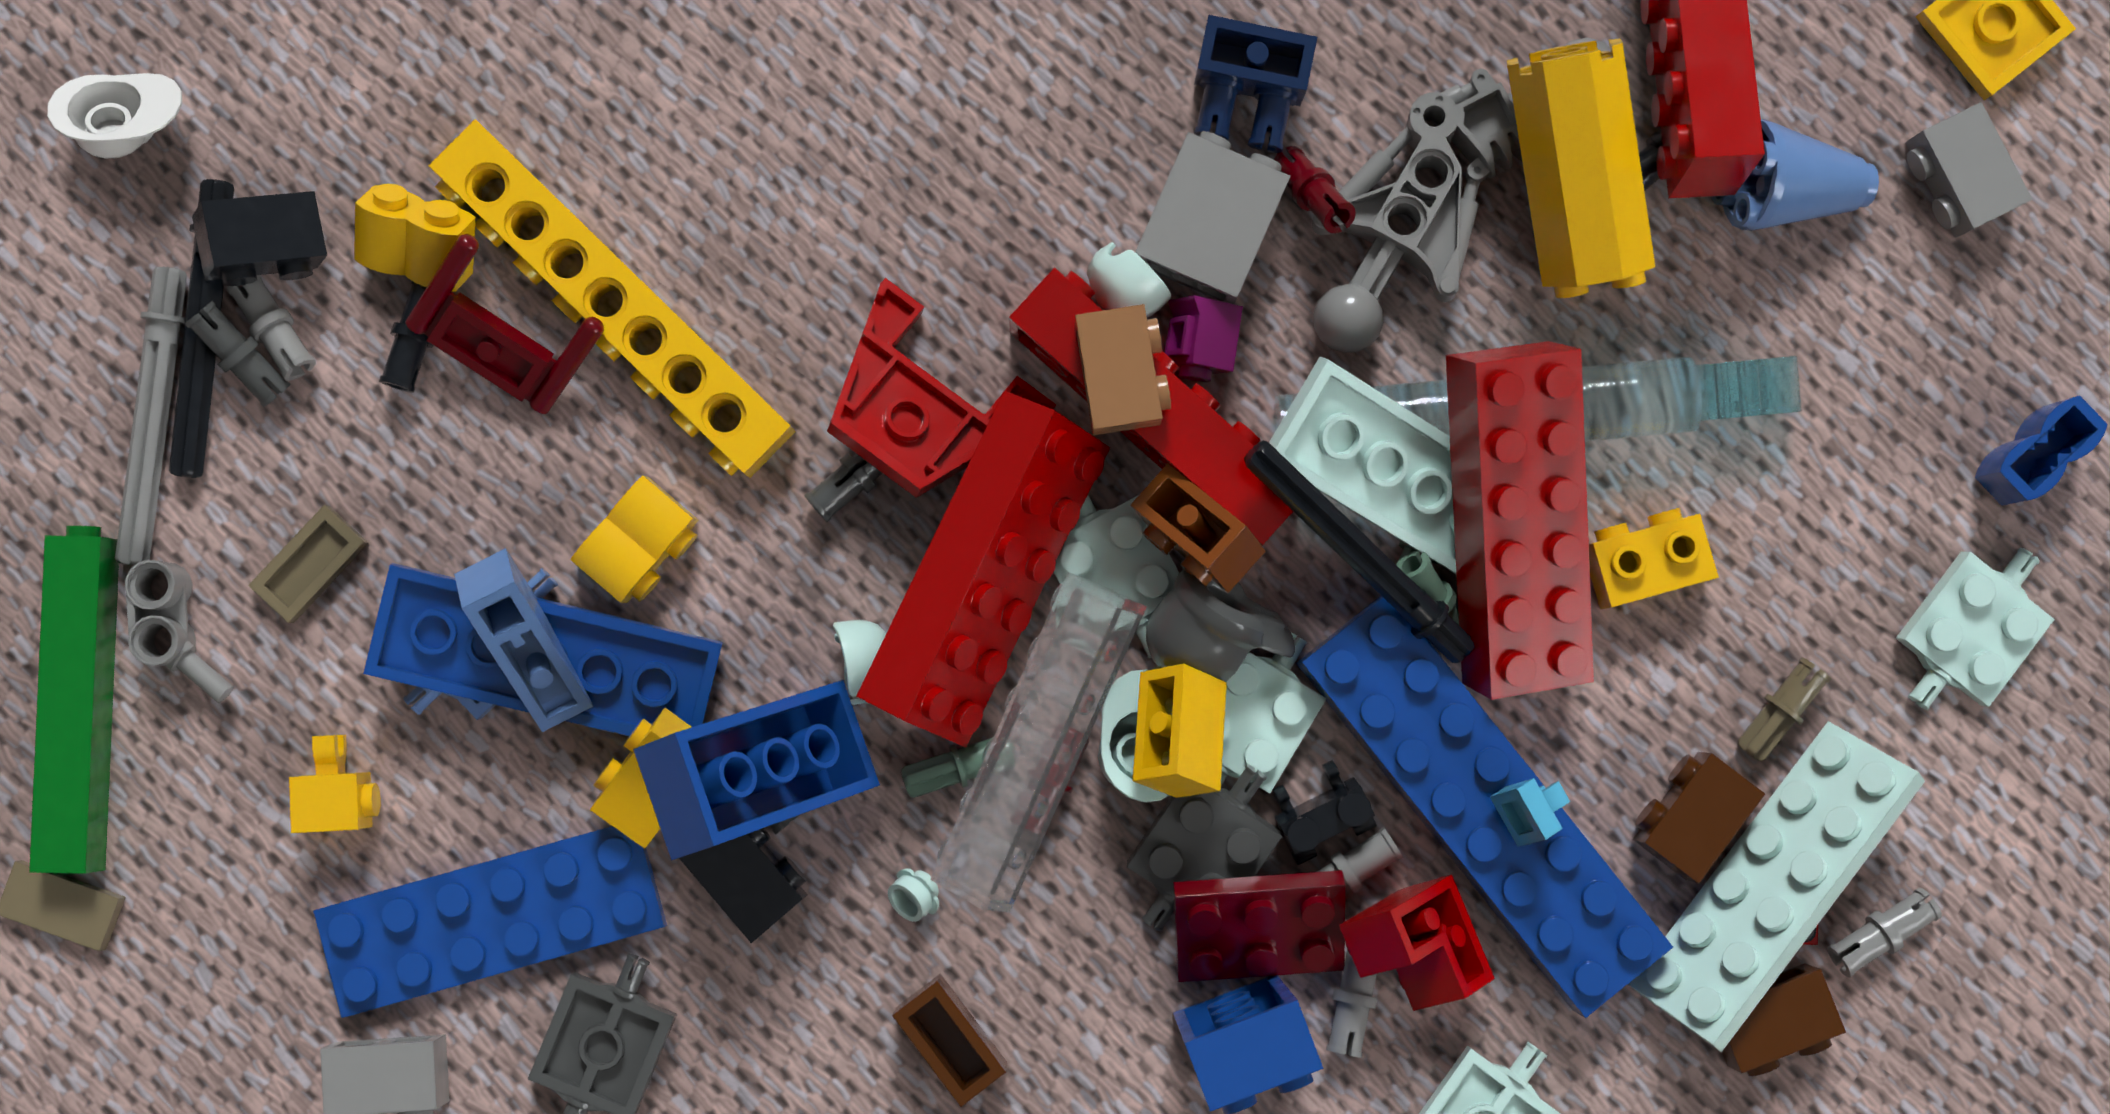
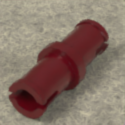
[1274,146,1356,234]

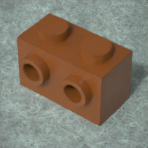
[1130,463,1266,593]

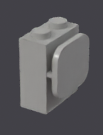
[1135,131,1290,304]

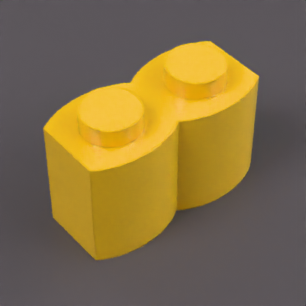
[354,184,476,292]
[570,475,698,603]

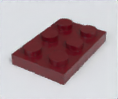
[1173,870,1345,982]

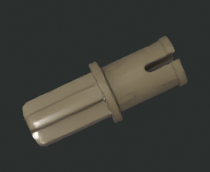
[1737,657,1831,762]

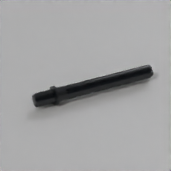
[169,179,235,478]
[1244,440,1475,663]

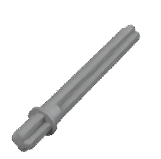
[115,266,187,565]

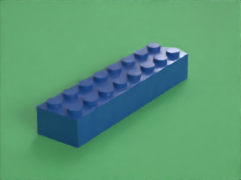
[1296,596,1673,1018]

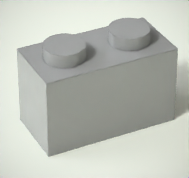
[1905,102,2033,238]
[320,1034,450,1114]

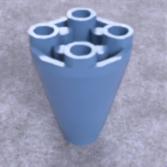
[1712,119,1879,231]

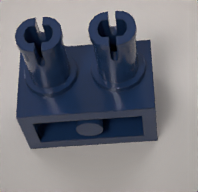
[1194,15,1318,153]

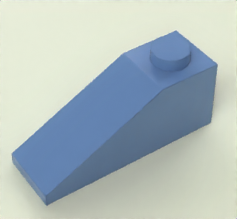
[454,548,593,732]

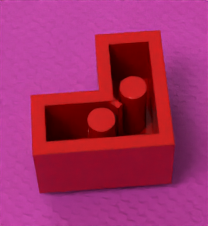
[1339,874,1495,1011]

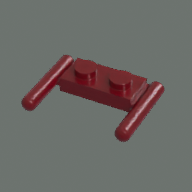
[405,234,604,414]

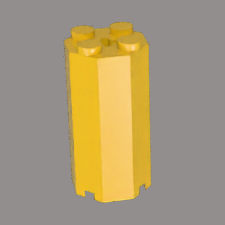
[1507,38,1656,298]

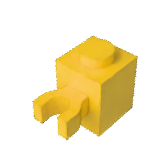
[289,735,381,833]

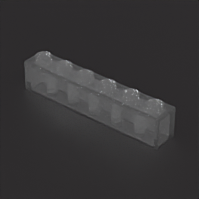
[930,572,1147,912]

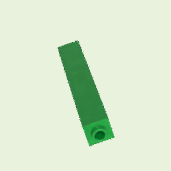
[29,526,119,874]

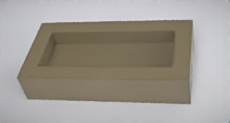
[248,505,369,623]
[0,860,126,951]

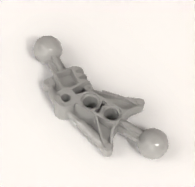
[1312,37,1610,353]

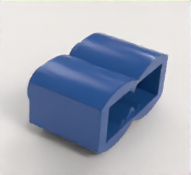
[1975,396,2108,506]

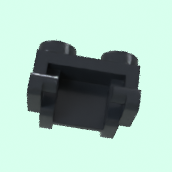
[1273,760,1377,866]

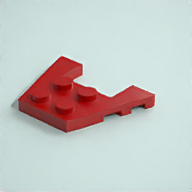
[827,278,1057,498]

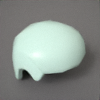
[1087,242,1171,318]
[833,620,886,705]

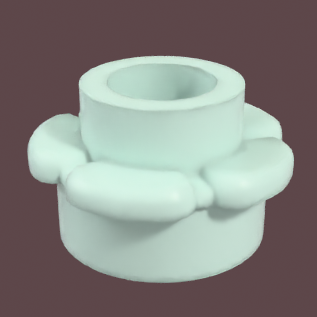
[888,868,939,922]

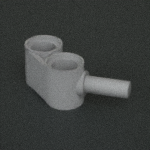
[124,560,234,703]

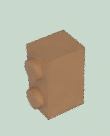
[1075,304,1171,435]

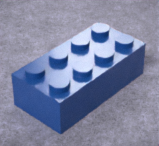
[633,680,880,861]
[1173,975,1324,1114]

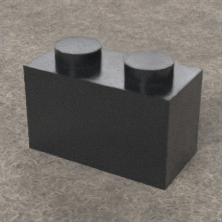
[192,191,327,286]
[679,828,808,943]

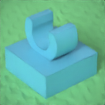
[1490,778,1570,847]

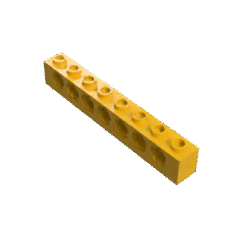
[428,119,796,478]

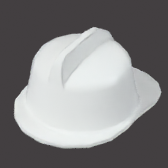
[47,73,182,159]

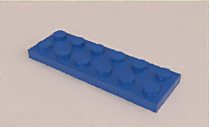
[363,563,723,736]
[313,826,667,1018]

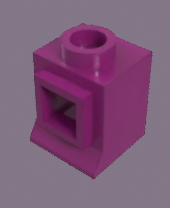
[1165,295,1243,382]

